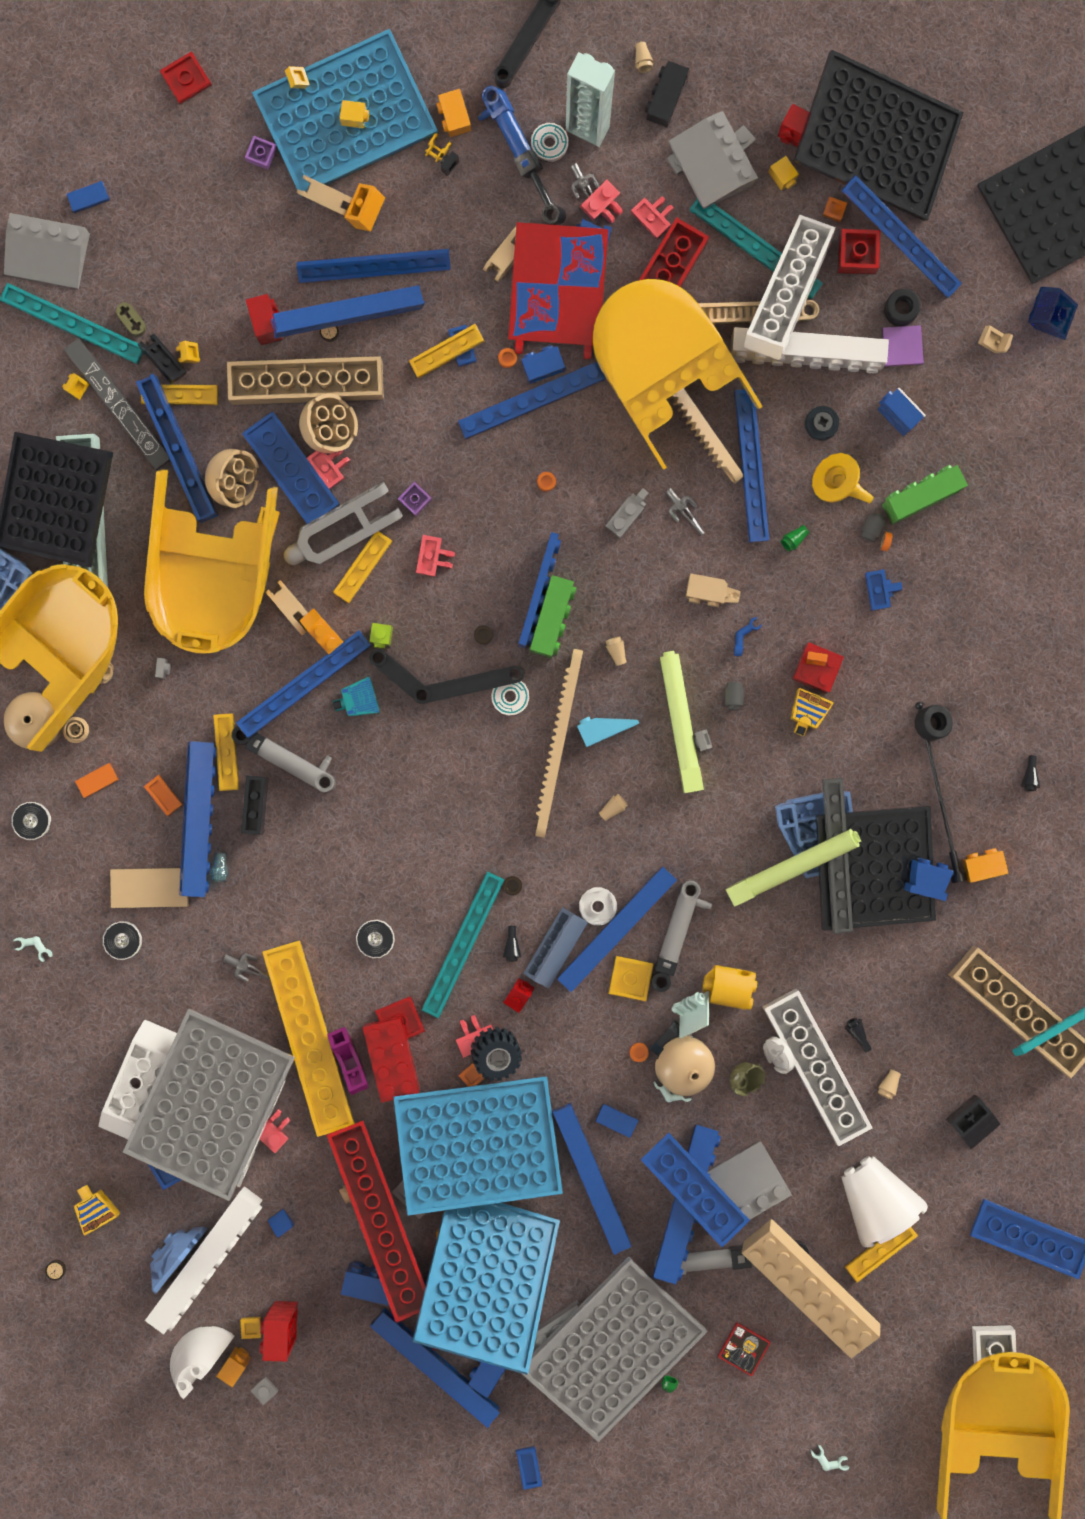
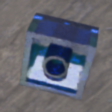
[1028,287,1078,340]

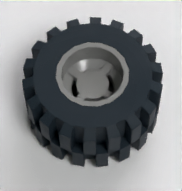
[471,1027,522,1081]

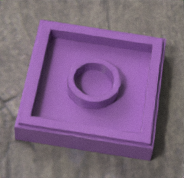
[882,325,924,367]

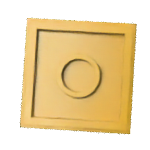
[608,956,654,1001]

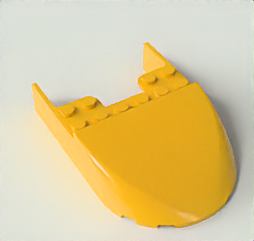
[593,279,763,470]
[144,470,278,653]
[0,564,118,752]
[937,1352,1070,1519]

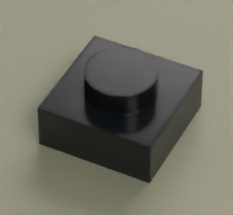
[440,151,459,176]

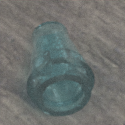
[210,853,229,882]

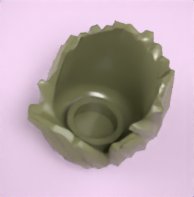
[730,1062,765,1097]

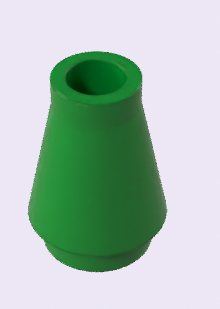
[781,525,809,552]

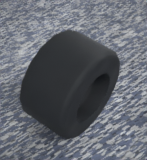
[884,289,921,327]
[914,705,953,741]

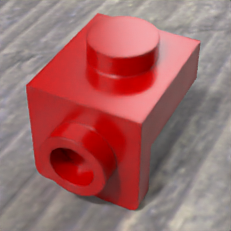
[503,978,535,1013]

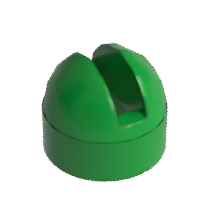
[662,1375,678,1393]

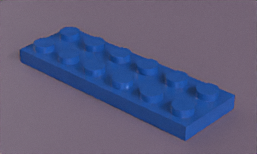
[242,411,340,524]
[519,532,561,649]
[640,1132,750,1247]
[969,1198,1085,1279]

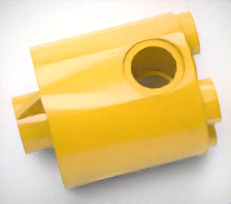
[702,965,757,1010]

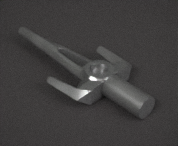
[570,163,601,216]
[665,488,704,535]
[223,953,270,982]

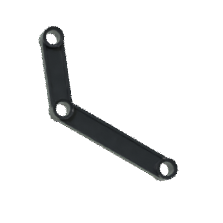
[494,0,561,88]
[369,649,525,704]

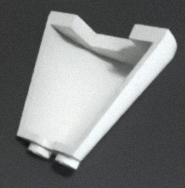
[841,1156,928,1247]
[170,1326,234,1399]

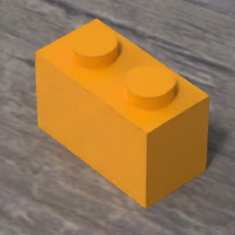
[436,89,472,137]
[344,183,385,232]
[299,608,343,654]
[962,848,1009,883]
[216,1347,251,1387]

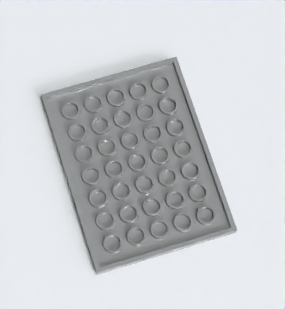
[123,1009,295,1201]
[522,1257,708,1442]

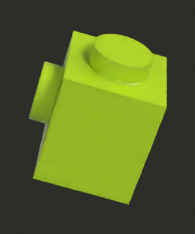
[370,623,393,649]

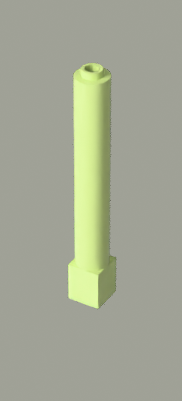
[660,651,704,793]
[726,829,861,907]

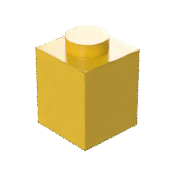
[340,100,369,129]
[768,156,799,191]

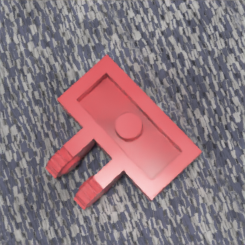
[580,180,623,223]
[631,197,674,239]
[307,450,350,490]
[416,535,455,577]
[456,1015,493,1058]
[260,1109,290,1153]

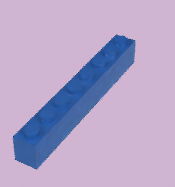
[179,742,216,897]
[652,1125,721,1285]

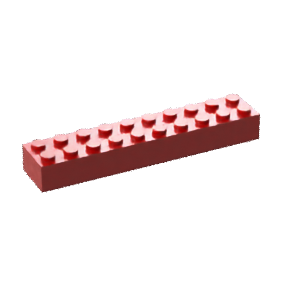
[327,1121,426,1323]

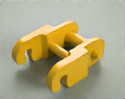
[425,133,452,162]

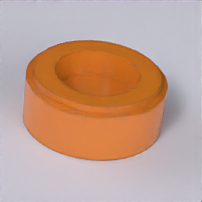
[498,348,517,368]
[537,472,556,492]
[880,531,893,552]
[629,1042,649,1062]

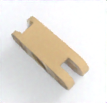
[296,175,352,216]
[483,227,516,282]
[266,580,308,636]

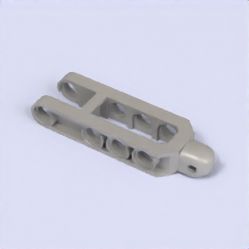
[284,482,403,565]

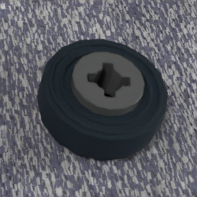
[805,406,840,441]

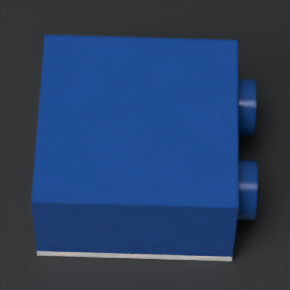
[877,388,926,437]

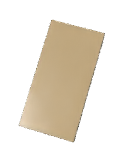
[110,868,189,908]

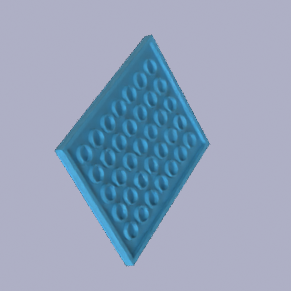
[252,29,438,197]
[393,1077,563,1216]
[412,1203,560,1375]

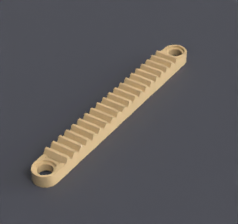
[698,300,819,325]
[669,388,743,483]
[535,649,583,838]

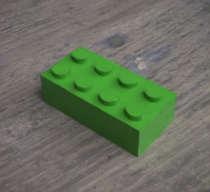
[882,465,968,525]
[530,575,577,659]

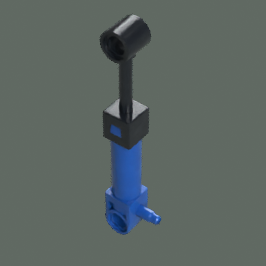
[478,86,566,225]

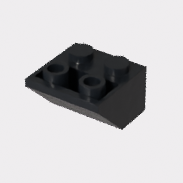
[945,1095,1001,1150]

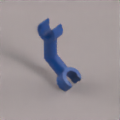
[734,617,762,656]

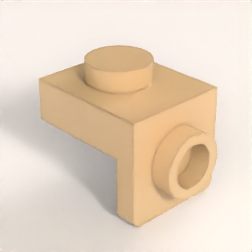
[978,325,1013,353]

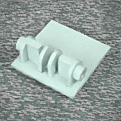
[672,991,709,1038]

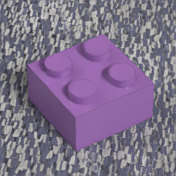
[245,136,277,170]
[398,482,432,517]

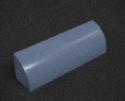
[523,907,588,988]

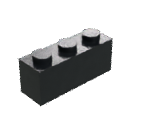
[645,61,689,128]
[241,775,269,835]

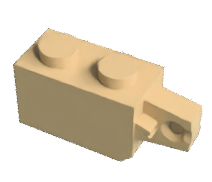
[685,573,740,607]

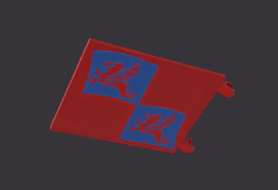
[508,222,608,359]

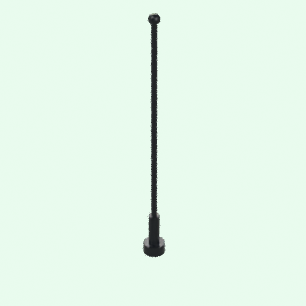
[915,702,967,883]

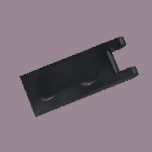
[138,334,187,384]

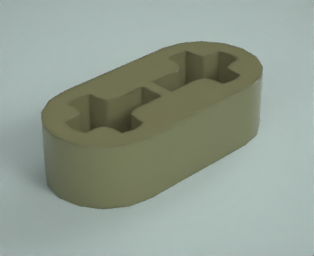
[116,302,146,336]

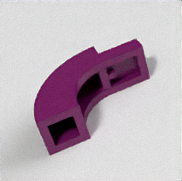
[327,1027,369,1095]

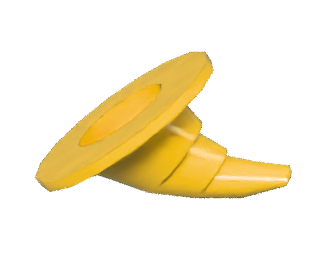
[812,453,874,504]

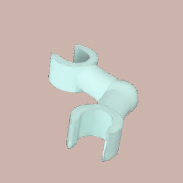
[13,936,52,962]
[654,1081,692,1102]
[810,1445,849,1471]

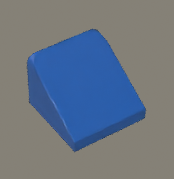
[267,1209,294,1238]

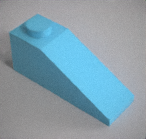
[577,717,639,747]

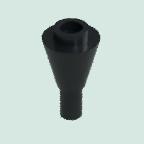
[1021,755,1040,791]
[503,926,521,962]
[845,1018,872,1052]

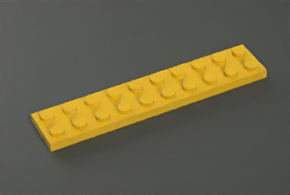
[262,940,355,1137]

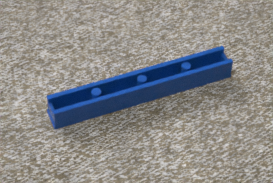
[271,285,425,338]
[136,374,219,523]
[557,867,677,992]
[553,1103,632,1255]
[370,1308,500,1428]

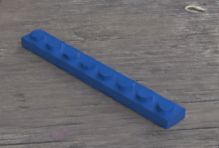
[841,175,962,298]
[297,249,451,283]
[458,362,605,439]
[734,389,769,543]
[236,631,371,739]

